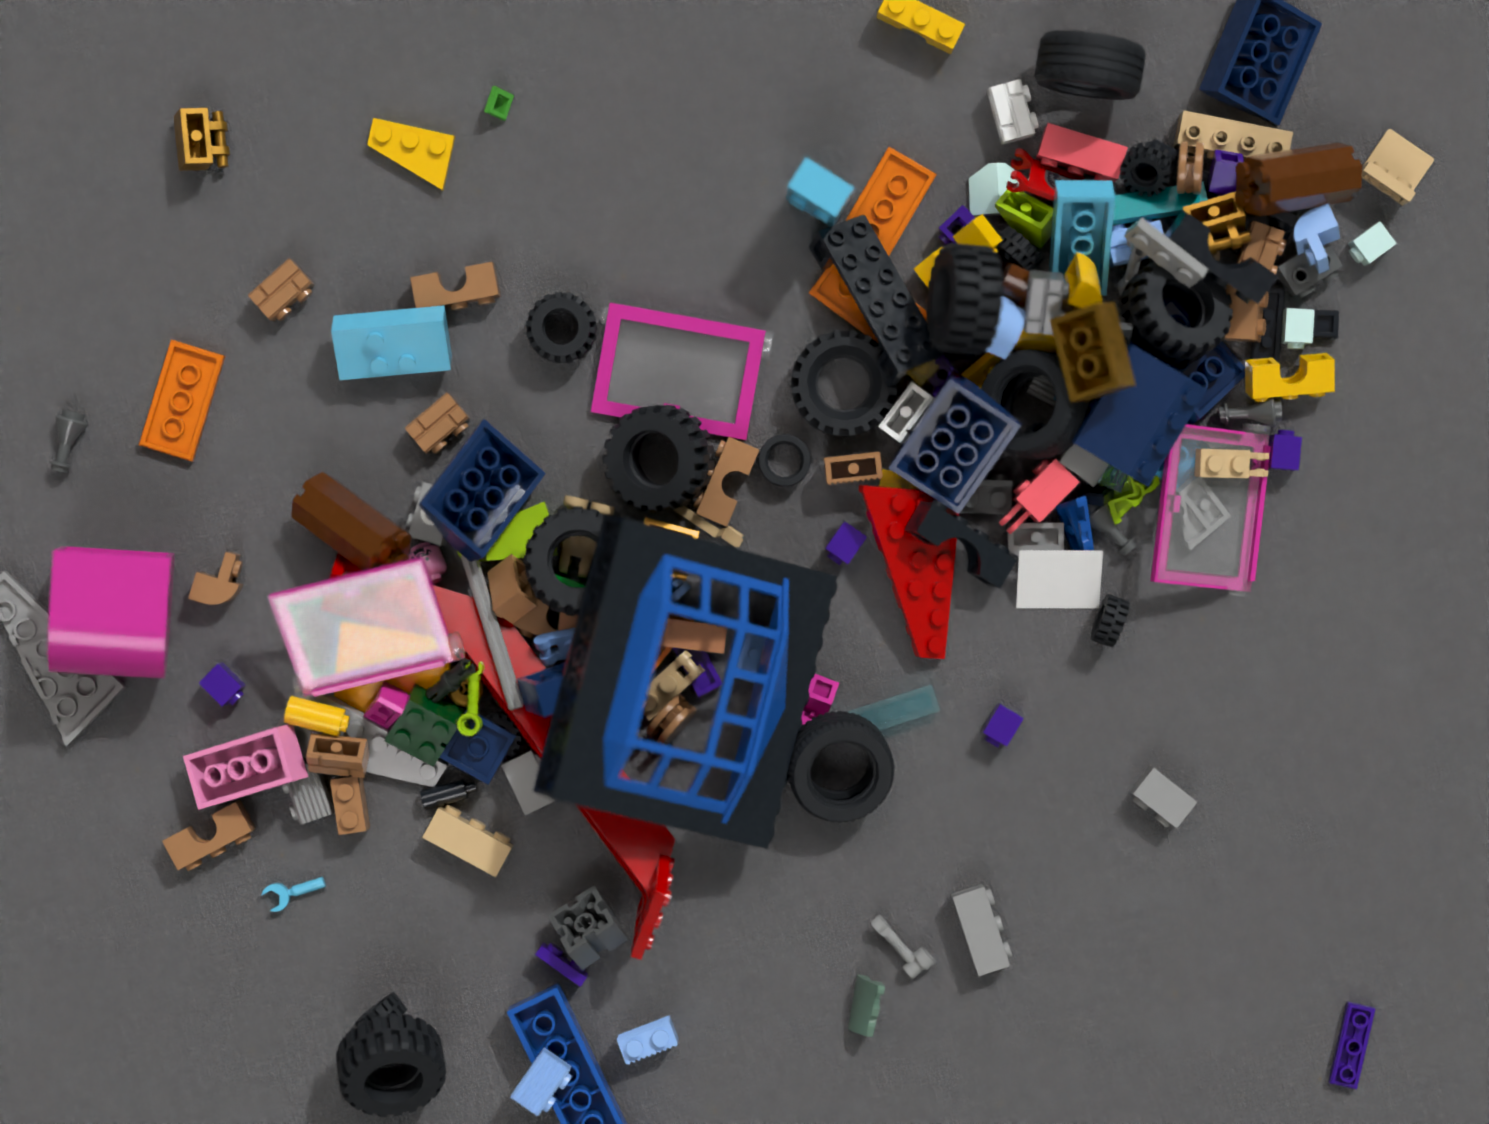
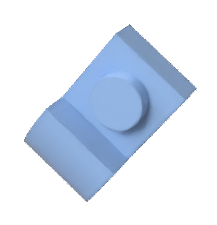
[1294,203,1340,274]
[986,296,1025,359]

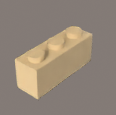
[422,805,514,877]

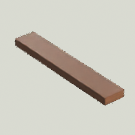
[558,612,727,654]

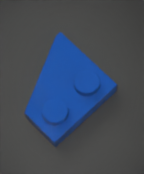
[1055,496,1094,551]

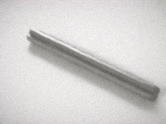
[461,555,524,710]

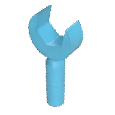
[262,877,326,912]

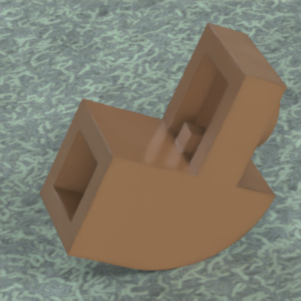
[188,552,244,605]

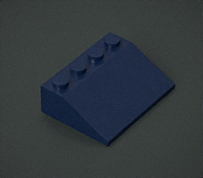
[1199,0,1322,126]
[1129,294,1245,425]
[1071,344,1207,487]
[889,370,1022,514]
[418,419,546,562]

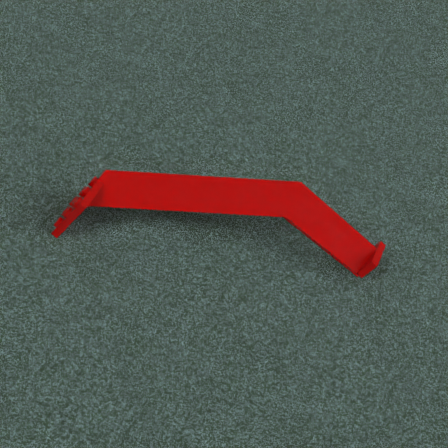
[321,553,676,960]

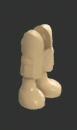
[559,495,615,578]

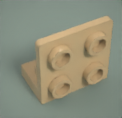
[1362,129,1434,206]

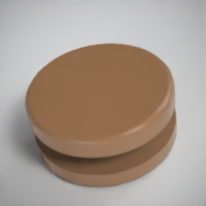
[1177,141,1204,195]
[646,695,697,745]

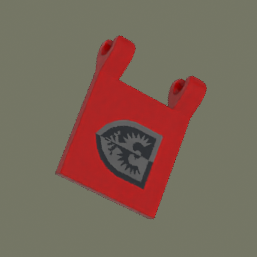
[1006,148,1085,201]

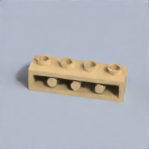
[1173,111,1293,161]

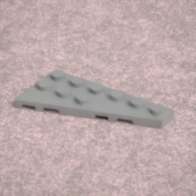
[0,571,126,747]
[276,683,448,787]

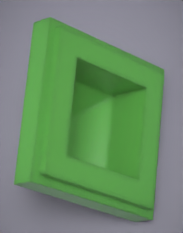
[484,86,514,121]

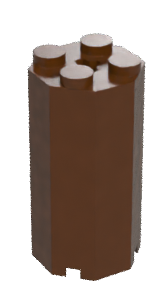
[1235,143,1362,216]
[291,472,412,571]

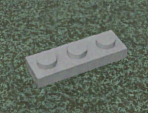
[1124,218,1208,288]

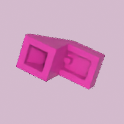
[801,674,839,725]

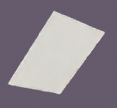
[1016,550,1103,608]

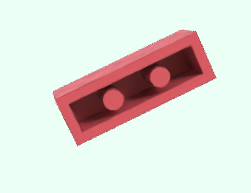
[1036,123,1128,183]

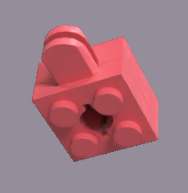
[998,458,1079,534]

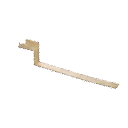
[674,506,744,548]

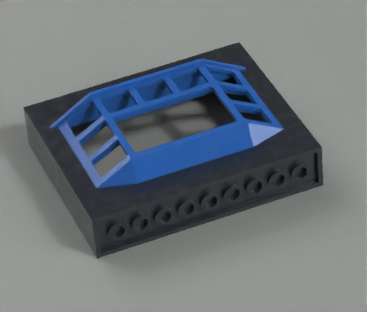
[533,515,837,849]

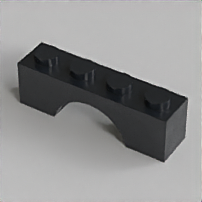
[1165,210,1278,304]
[904,500,1017,589]

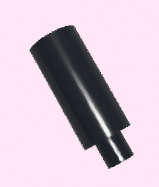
[420,779,478,810]

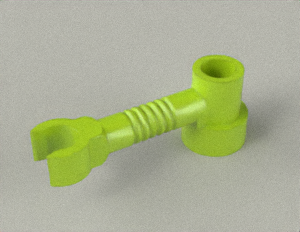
[457,662,485,736]

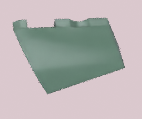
[848,974,885,1037]

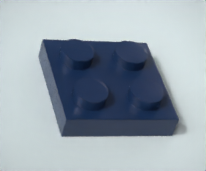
[440,710,517,785]

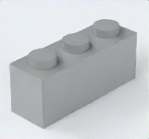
[951,884,1013,976]

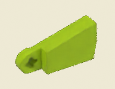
[457,501,558,562]

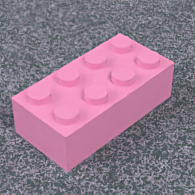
[183,724,308,810]

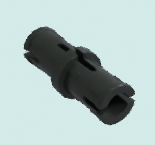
[426,658,475,703]

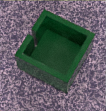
[384,684,464,767]

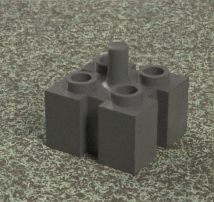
[548,885,629,970]

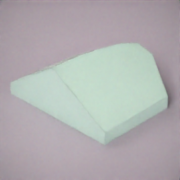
[968,163,1025,216]

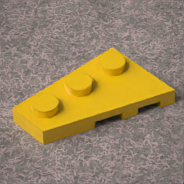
[367,118,455,191]

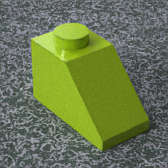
[995,190,1053,249]

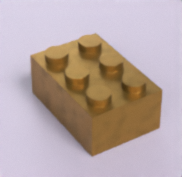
[1049,302,1136,402]

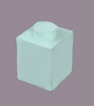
[1348,221,1397,266]
[1281,308,1315,349]

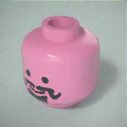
[408,542,447,585]

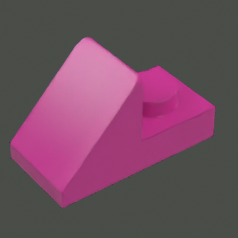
[363,681,408,729]

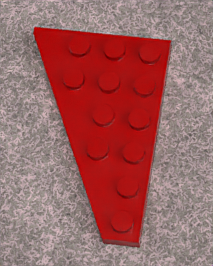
[858,485,959,659]

